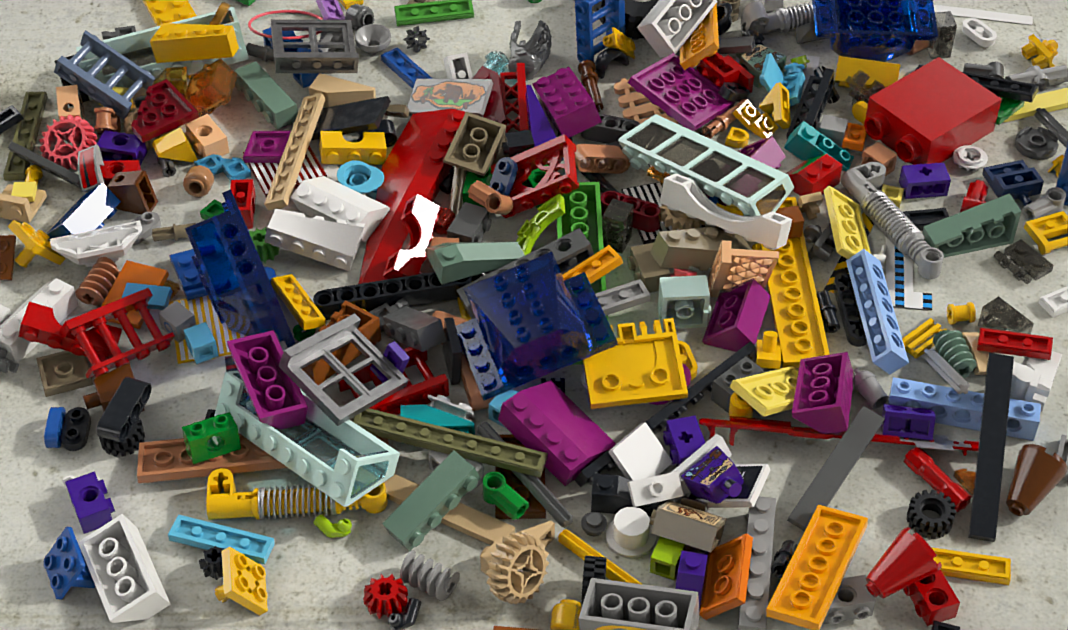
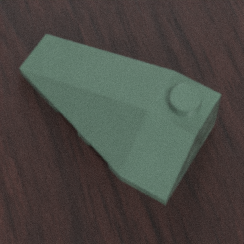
[425,242,525,285]

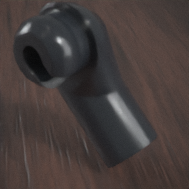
[388,598,422,630]

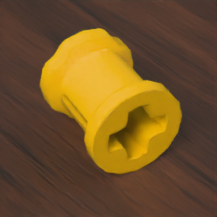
[946,302,976,325]

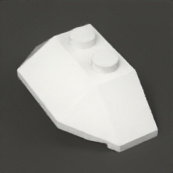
[50,220,142,267]

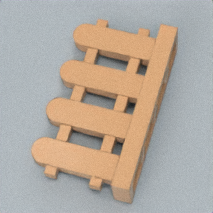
[614,65,678,135]

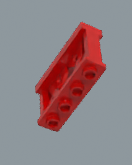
[490,134,579,218]

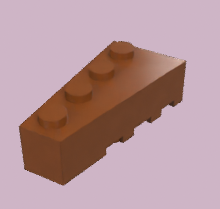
[302,300,382,385]

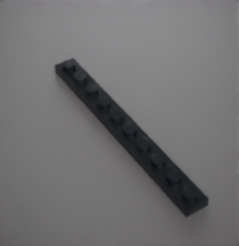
[575,341,757,487]

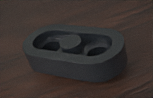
[61,407,91,451]

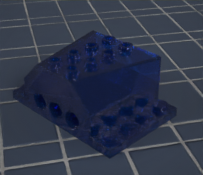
[812,0,938,62]
[185,189,296,348]
[456,252,618,401]

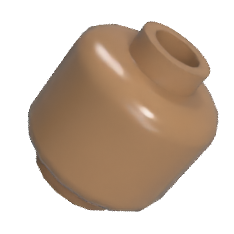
[183,165,214,197]

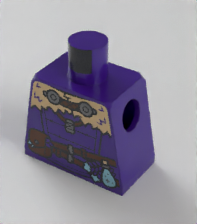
[681,446,744,504]

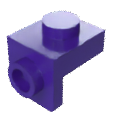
[370,341,410,383]

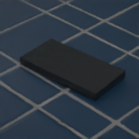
[311,96,391,141]

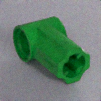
[482,471,529,520]

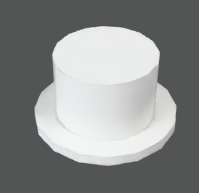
[605,507,657,558]

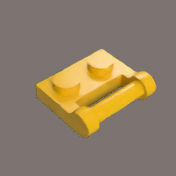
[1024,211,1068,255]

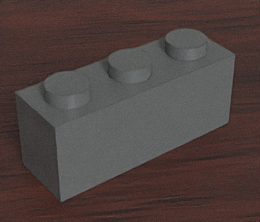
[383,306,447,352]

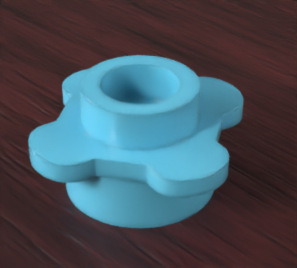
[783,63,805,76]

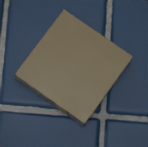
[36,351,93,397]

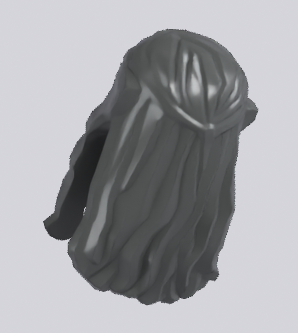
[508,20,552,81]

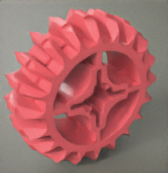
[39,115,98,171]

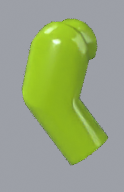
[313,514,352,538]

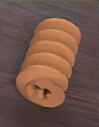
[75,257,120,306]

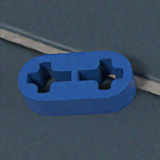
[44,407,66,448]

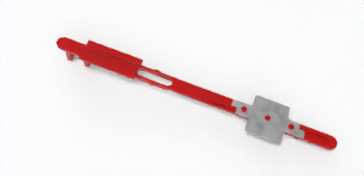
[699,416,979,456]

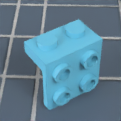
[760,53,806,106]

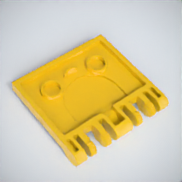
[578,318,688,409]

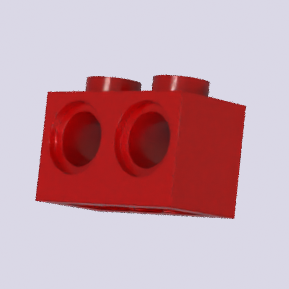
[696,52,740,88]
[903,561,960,626]

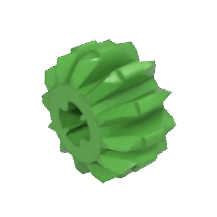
[242,227,280,264]

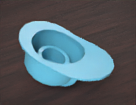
[337,160,384,194]

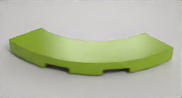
[516,194,565,255]

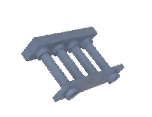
[54,30,155,120]

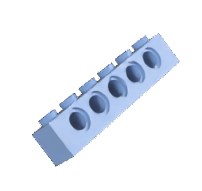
[846,249,909,375]
[888,377,1041,441]

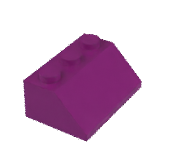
[702,278,771,352]

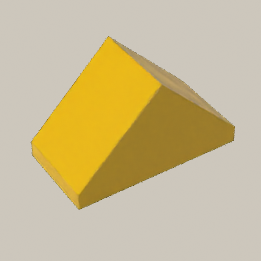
[152,127,198,163]

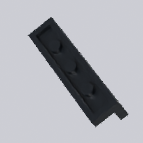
[786,68,834,139]

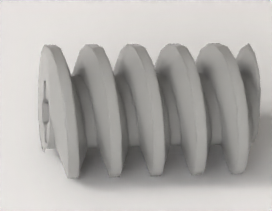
[400,550,460,601]

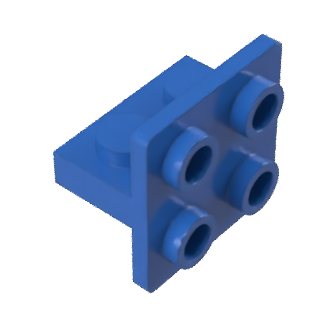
[43,527,96,600]

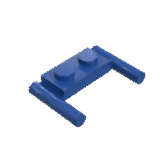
[169,244,232,301]

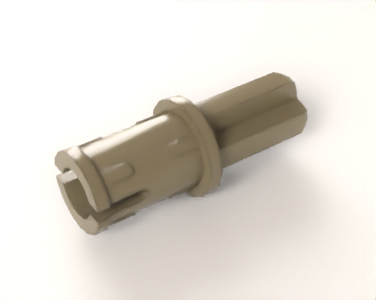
[152,223,197,241]

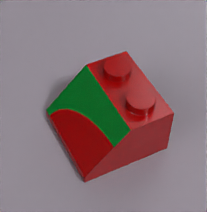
[786,154,843,196]

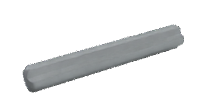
[923,348,970,394]

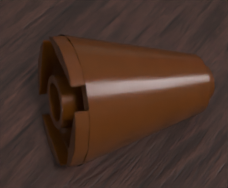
[1006,444,1068,516]

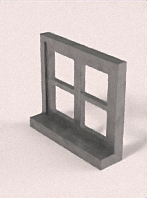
[271,19,359,73]
[279,313,409,426]

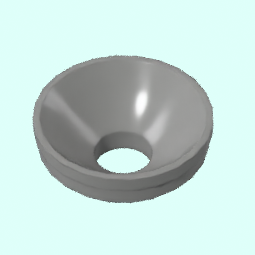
[355,24,391,54]

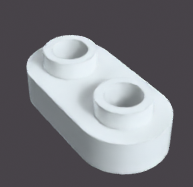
[962,18,997,48]

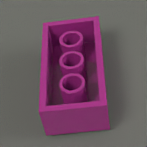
[532,67,602,138]

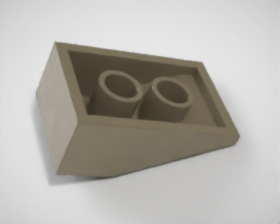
[443,112,506,176]

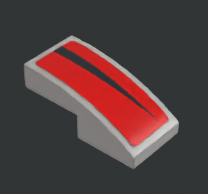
[78,145,105,192]

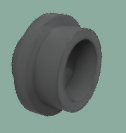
[581,512,607,537]

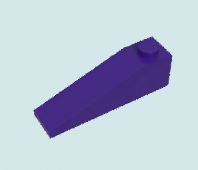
[525,85,564,166]

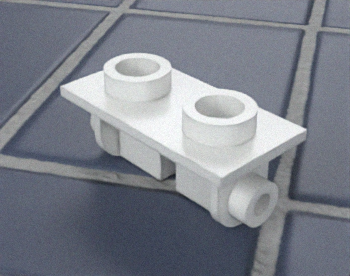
[428,394,477,421]

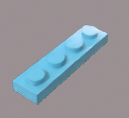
[168,514,275,565]

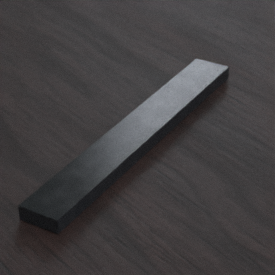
[968,353,1014,542]

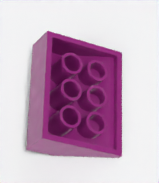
[498,381,616,486]

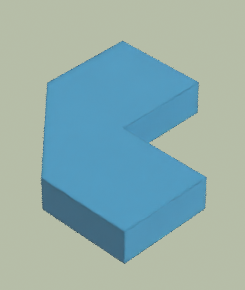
[194,154,252,182]

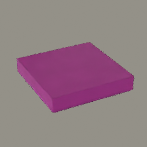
[243,131,291,163]

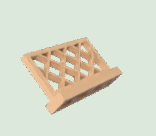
[708,240,779,297]

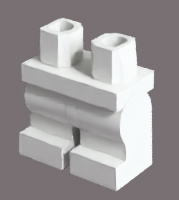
[1010,361,1053,412]

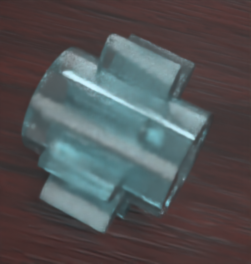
[484,51,509,75]

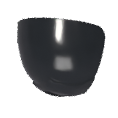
[595,47,629,79]

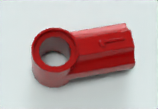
[960,180,988,212]

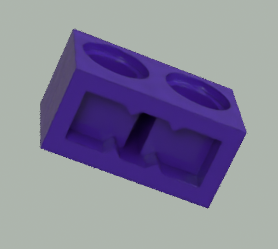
[881,404,936,440]

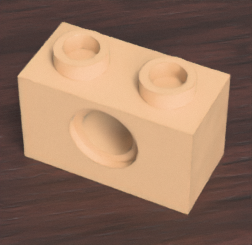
[184,114,230,158]

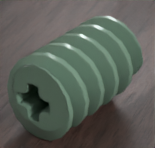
[933,330,977,379]

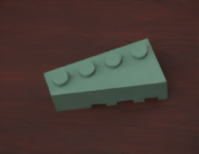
[922,193,1022,258]

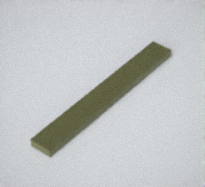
[352,408,548,478]

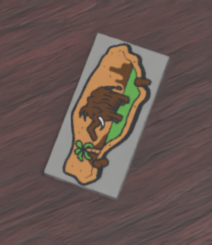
[407,78,493,117]

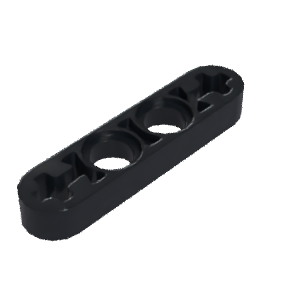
[833,273,867,347]

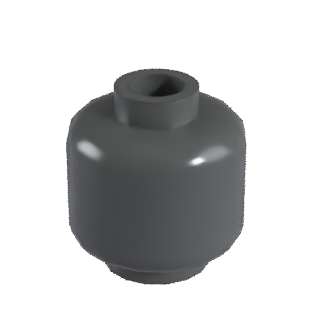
[345,4,374,30]

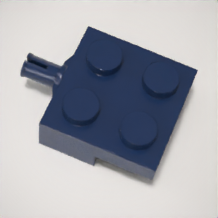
[982,160,1044,206]

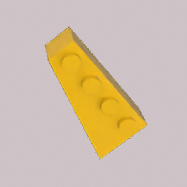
[150,23,239,63]

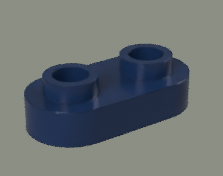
[489,157,518,196]

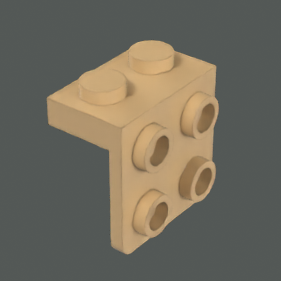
[0,184,47,223]

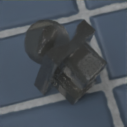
[845,70,885,105]

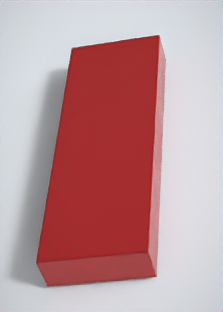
[977,328,1053,360]

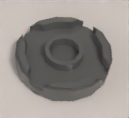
[1015,127,1059,160]

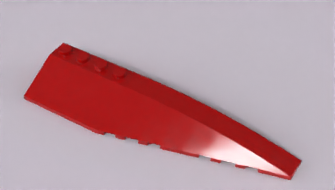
[358,108,466,284]

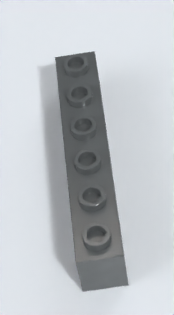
[457,228,594,322]

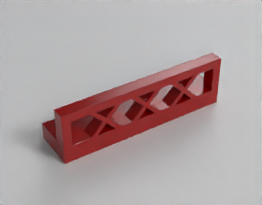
[500,63,528,133]

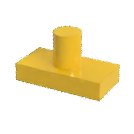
[756,331,781,369]

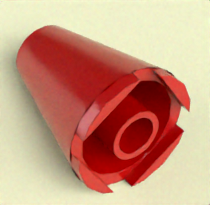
[865,527,942,599]

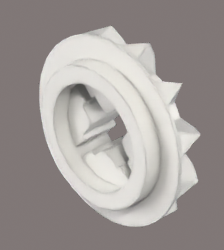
[953,145,988,172]

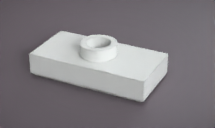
[627,471,684,507]

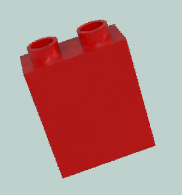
[864,57,1002,165]

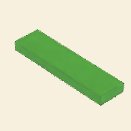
[394,0,474,26]

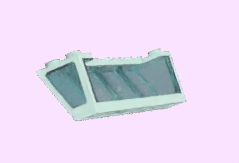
[214,370,400,507]

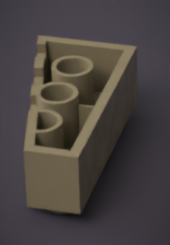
[650,226,752,271]

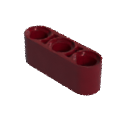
[600,191,661,232]

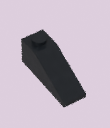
[591,473,668,517]

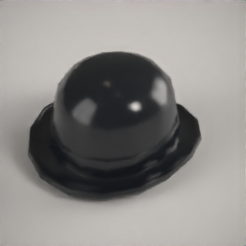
[717,2,732,35]

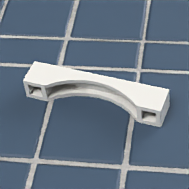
[659,173,792,250]

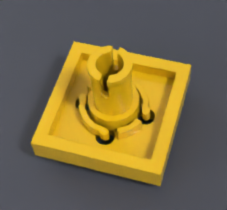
[8,220,66,268]
[215,546,268,616]

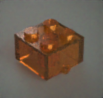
[184,58,237,117]

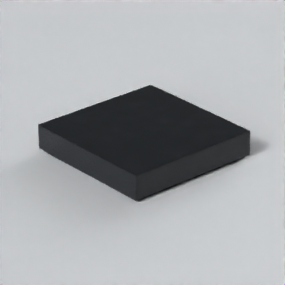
[442,317,462,385]

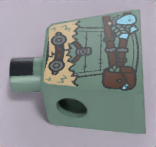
[736,44,787,89]

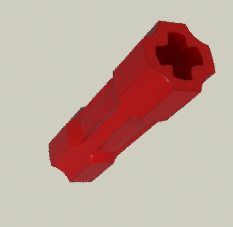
[903,447,972,513]

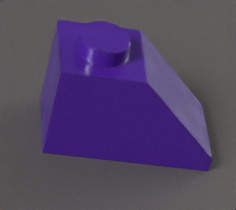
[675,550,708,610]

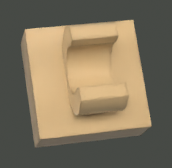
[797,192,823,220]

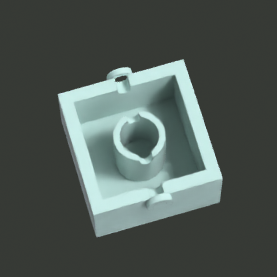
[658,275,711,329]

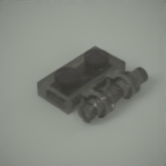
[993,239,1054,284]

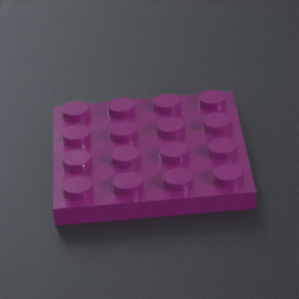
[628,53,735,131]

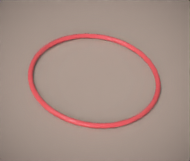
[248,10,324,40]

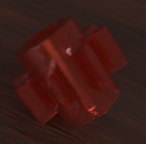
[433,207,456,235]

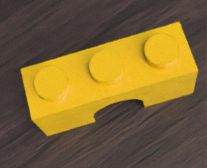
[319,131,387,165]

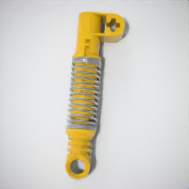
[206,468,388,520]

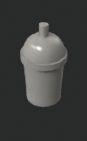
[854,368,889,409]

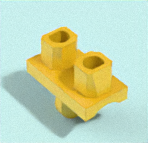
[1021,34,1058,69]

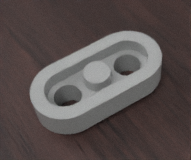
[131,212,161,245]

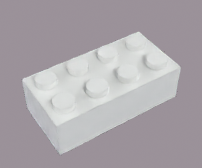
[637,0,718,58]

